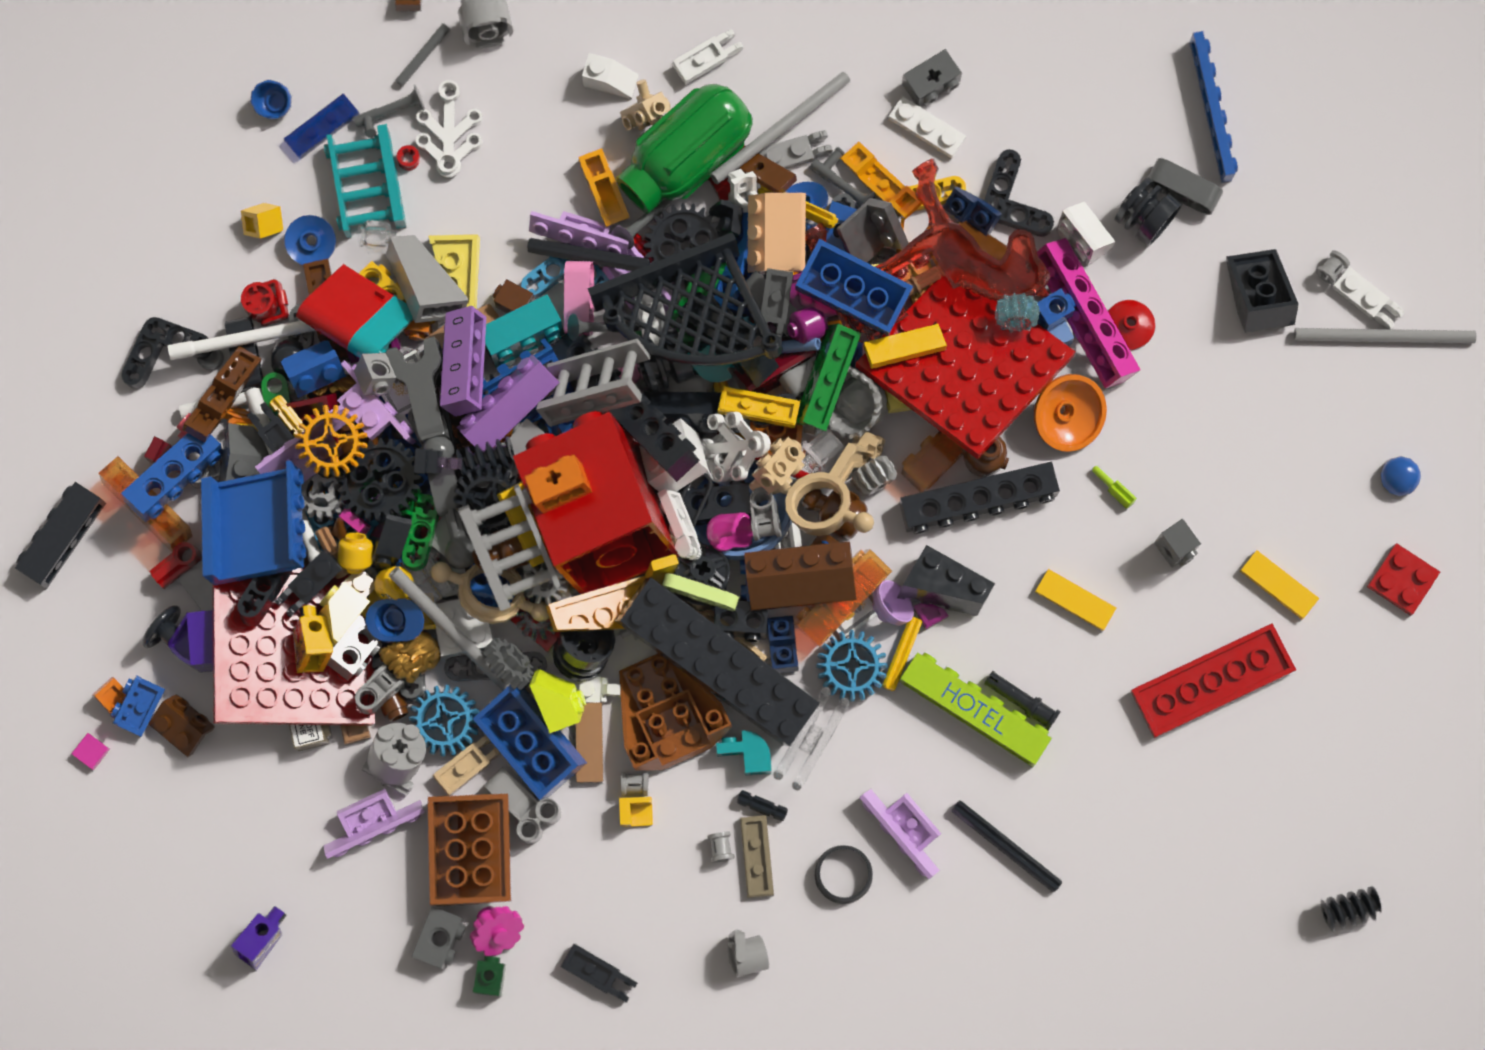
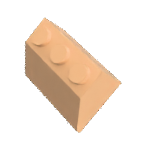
[747,193,806,274]

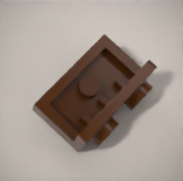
[148,694,215,757]

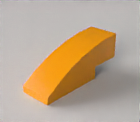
[578,148,630,227]

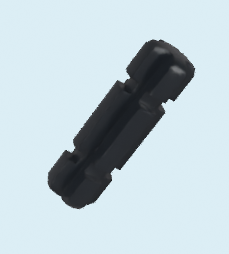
[737,790,788,821]

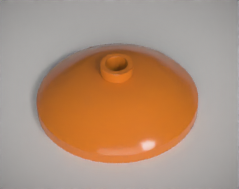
[1034,374,1107,452]

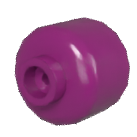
[787,307,828,344]

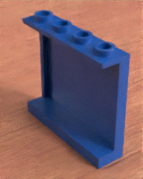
[201,460,306,585]

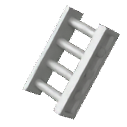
[536,338,650,426]
[458,484,563,611]

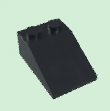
[1226,249,1299,333]

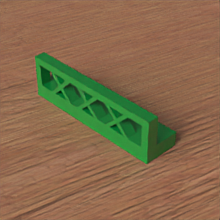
[796,324,861,431]

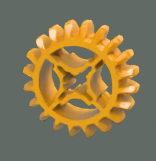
[295,405,368,477]

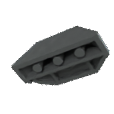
[218,423,269,482]

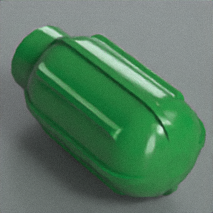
[615,84,753,214]

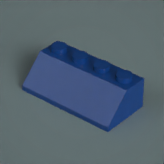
[795,239,913,336]

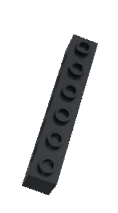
[899,461,1060,534]
[655,480,753,525]

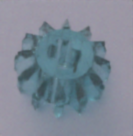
[995,293,1040,333]
[516,597,556,641]

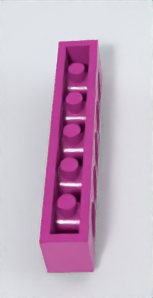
[1031,238,1141,389]

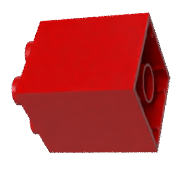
[513,411,681,595]

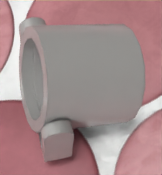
[728,929,769,977]

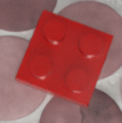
[1367,543,1441,616]

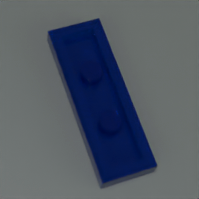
[283,93,360,160]

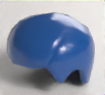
[250,80,292,120]
[1381,456,1421,496]

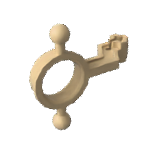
[772,432,885,536]
[431,562,549,624]

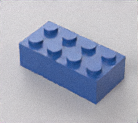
[473,684,587,800]

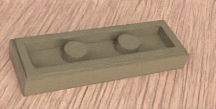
[740,815,774,898]

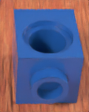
[1032,289,1075,331]

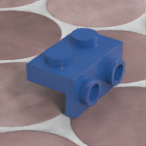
[110,675,165,737]

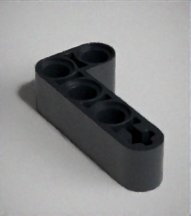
[237,542,304,626]

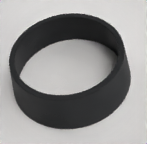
[814,845,873,904]

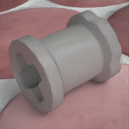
[1316,250,1350,285]
[621,772,649,796]
[707,832,735,863]

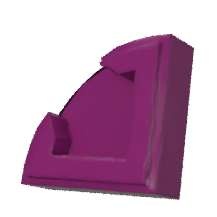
[913,603,949,630]

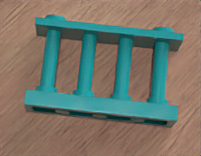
[324,124,407,238]

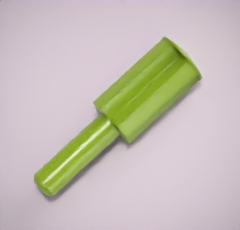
[1092,466,1137,509]

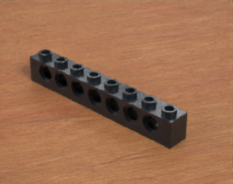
[552,333,700,482]

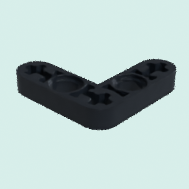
[984,149,1054,237]
[121,317,213,389]

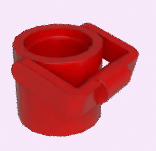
[241,279,289,326]

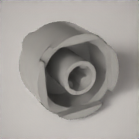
[458,0,513,48]
[367,723,426,785]

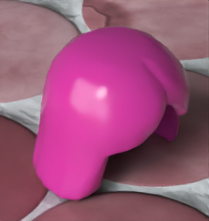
[706,512,753,551]

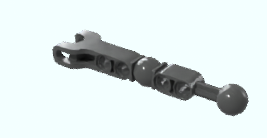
[386,336,474,569]

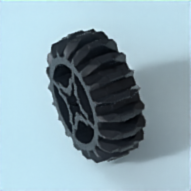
[453,463,519,535]

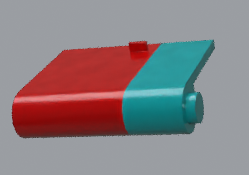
[296,264,414,358]

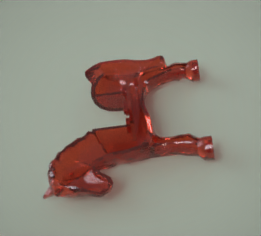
[805,158,1050,343]

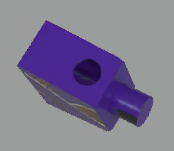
[231,906,287,971]

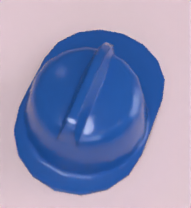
[366,599,424,641]

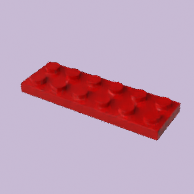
[1130,623,1296,738]

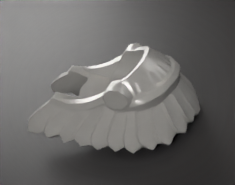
[816,350,887,439]

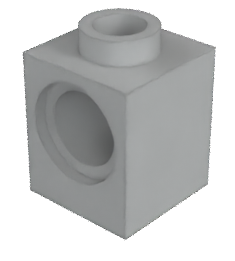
[354,353,396,396]

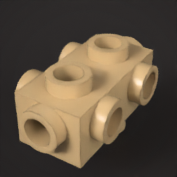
[619,79,671,131]
[749,437,806,494]

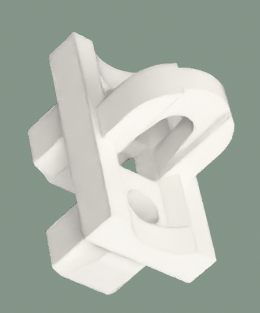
[728,169,758,213]

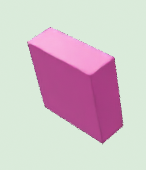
[339,509,371,535]
[71,733,110,770]

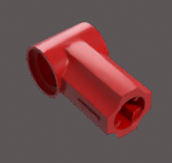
[149,542,202,589]

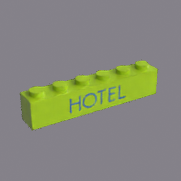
[899,652,1052,768]

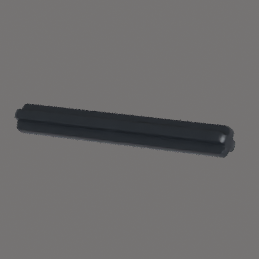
[527,238,650,271]
[951,800,1062,892]

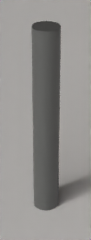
[395,23,450,87]

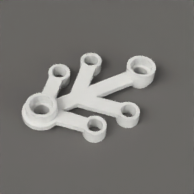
[416,80,483,178]
[700,412,770,482]

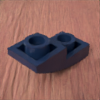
[943,187,1002,236]
[767,615,799,673]

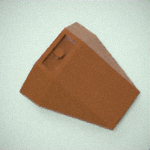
[619,653,732,771]

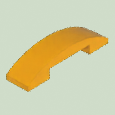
[840,141,924,220]

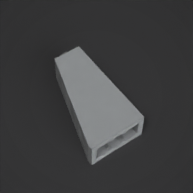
[386,235,468,323]

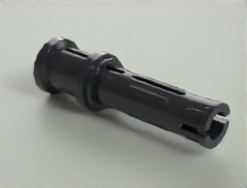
[984,671,1061,731]

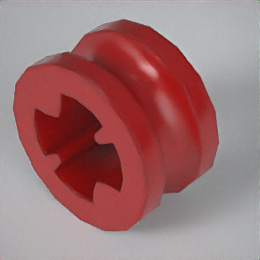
[397,145,420,171]

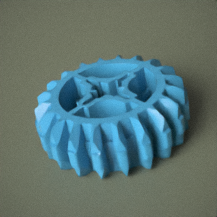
[816,630,888,702]
[409,685,480,757]

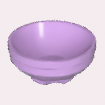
[872,580,914,626]

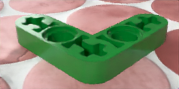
[369,493,439,571]

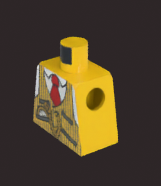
[293,605,333,673]

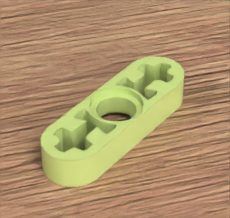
[662,573,739,611]

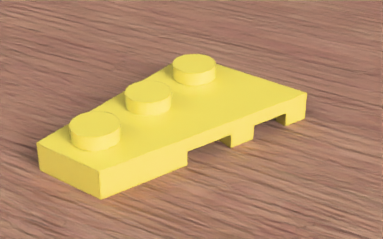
[428,234,480,309]

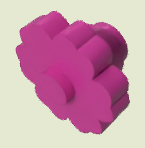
[470,906,524,956]

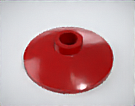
[1108,300,1155,350]

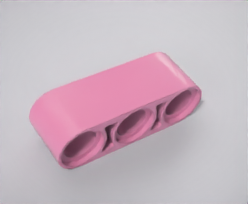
[564,261,594,336]

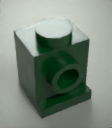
[473,956,506,997]

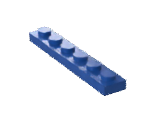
[1189,31,1238,183]

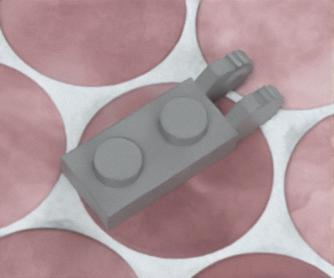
[759,130,833,169]

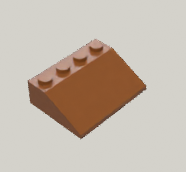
[428,793,511,907]

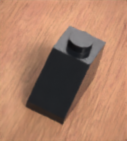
[369,514,412,570]

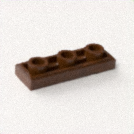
[736,145,797,193]

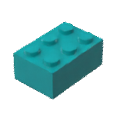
[485,294,565,368]

